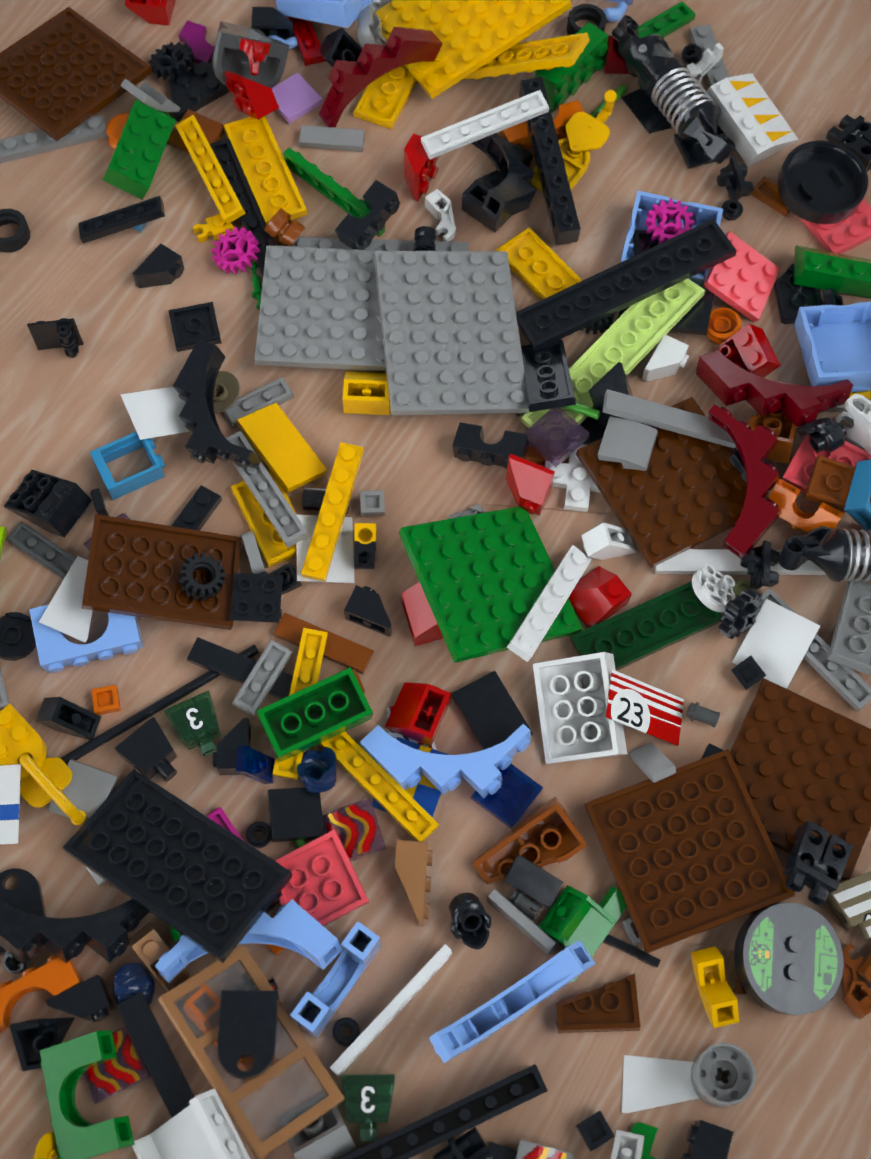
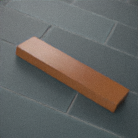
[274,612,374,674]

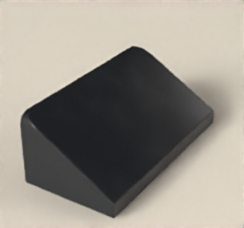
[504,854,563,908]

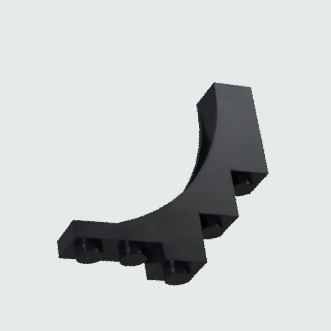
[471,133,536,221]
[173,340,261,469]
[0,899,151,964]

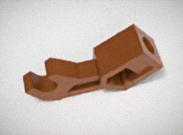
[841,943,871,1019]

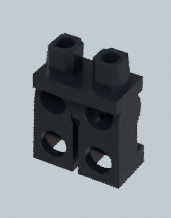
[826,115,871,172]
[783,820,853,905]

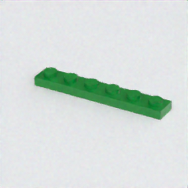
[283,147,385,237]

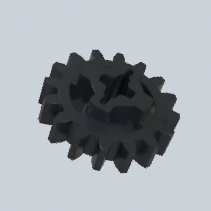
[149,42,195,80]
[718,588,763,639]

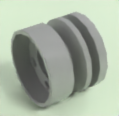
[691,1043,756,1108]

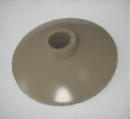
[213,371,240,413]

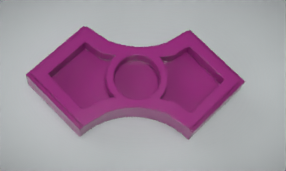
[179,20,215,64]

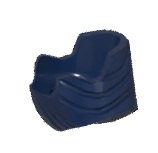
[297,747,336,793]
[112,963,155,1006]

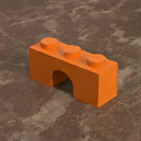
[768,479,843,533]

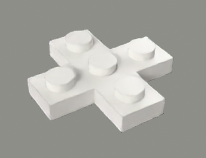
[545,443,601,512]

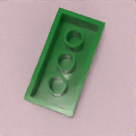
[535,22,608,113]
[102,100,176,200]
[257,667,373,763]

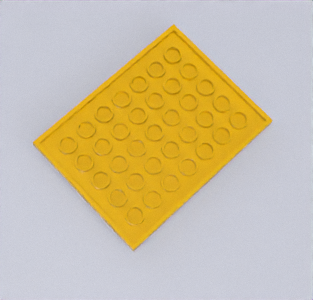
[375,0,572,99]

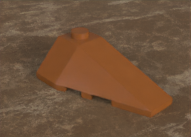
[748,381,806,464]
[472,796,588,885]

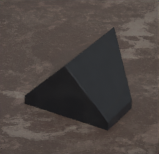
[10,1018,75,1071]

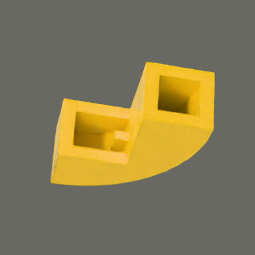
[691,946,740,1028]

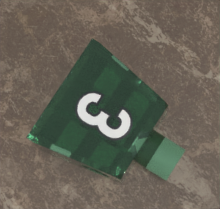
[164,690,221,756]
[342,1074,395,1141]

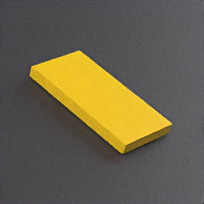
[353,65,417,129]
[496,227,583,300]
[236,403,327,493]
[230,470,297,568]

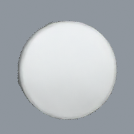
[692,564,735,612]

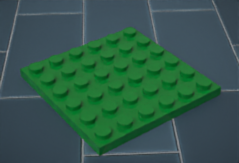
[398,506,583,663]

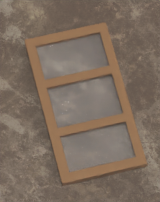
[158,944,345,1159]

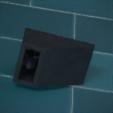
[462,170,511,232]
[4,470,92,538]

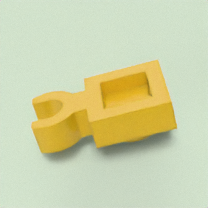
[192,213,234,243]

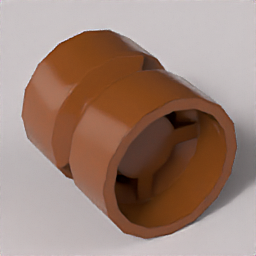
[264,208,306,246]

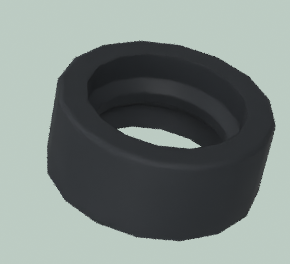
[567,4,607,35]
[0,209,31,252]

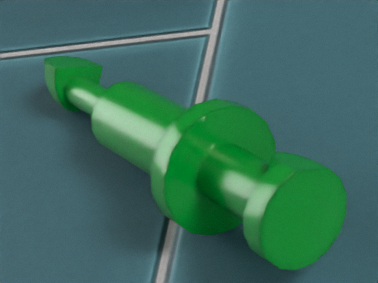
[250,262,262,310]

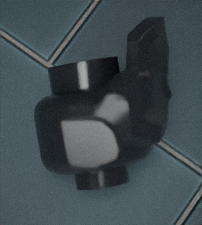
[796,418,847,453]
[449,892,491,950]

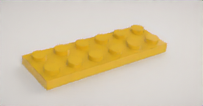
[465,33,590,80]
[224,116,307,226]

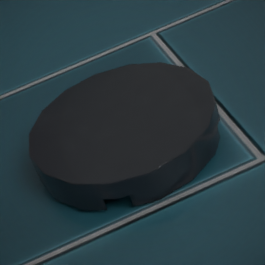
[0,612,36,661]

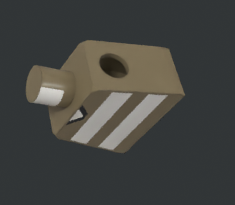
[826,871,871,940]

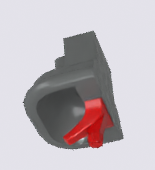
[213,21,289,88]

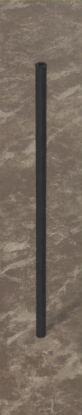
[20,645,259,786]

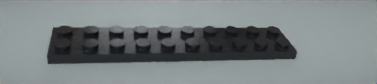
[516,219,736,351]

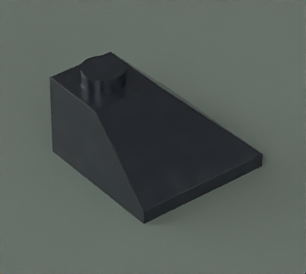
[319,28,362,67]
[588,362,633,427]

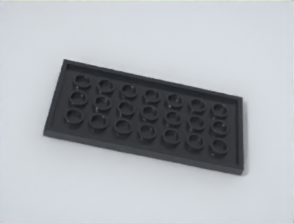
[63,769,293,963]

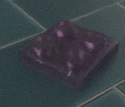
[523,407,589,467]

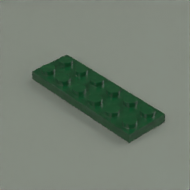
[570,581,722,671]

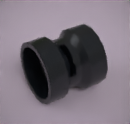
[414,226,436,251]

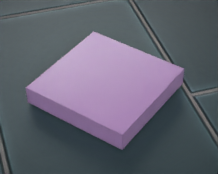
[272,73,323,124]

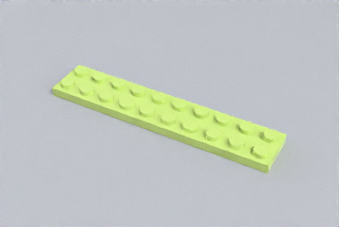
[521,279,705,449]

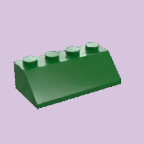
[794,245,871,299]

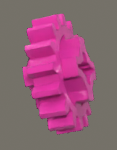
[645,199,694,245]
[211,227,260,275]

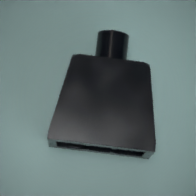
[115,717,177,782]

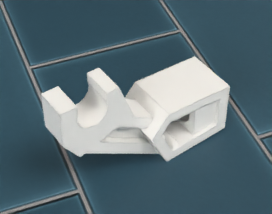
[687,43,724,84]
[425,189,456,242]

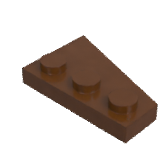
[556,973,641,1033]

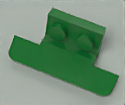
[538,885,626,982]

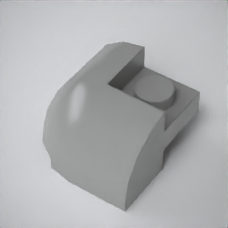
[357,5,387,49]

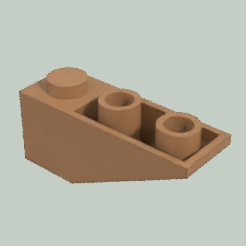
[395,840,433,926]
[129,922,200,1009]

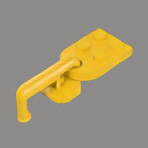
[531,90,617,192]
[0,703,86,825]

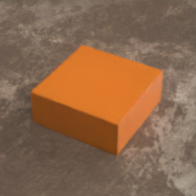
[91,684,121,715]

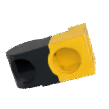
[355,523,377,569]

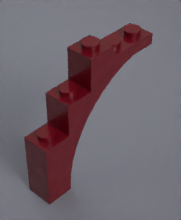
[319,27,443,128]
[696,350,853,427]
[708,404,780,559]

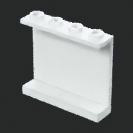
[132,1088,250,1159]

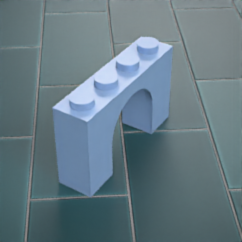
[29,605,144,673]
[290,921,381,1038]

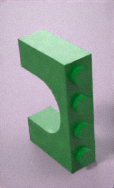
[40,1030,134,1159]

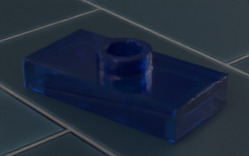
[236,745,274,784]

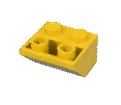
[342,371,390,415]

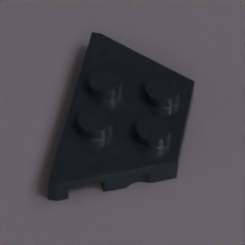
[169,61,230,122]

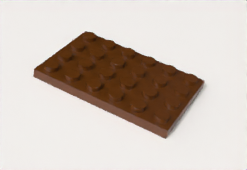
[81,514,242,630]

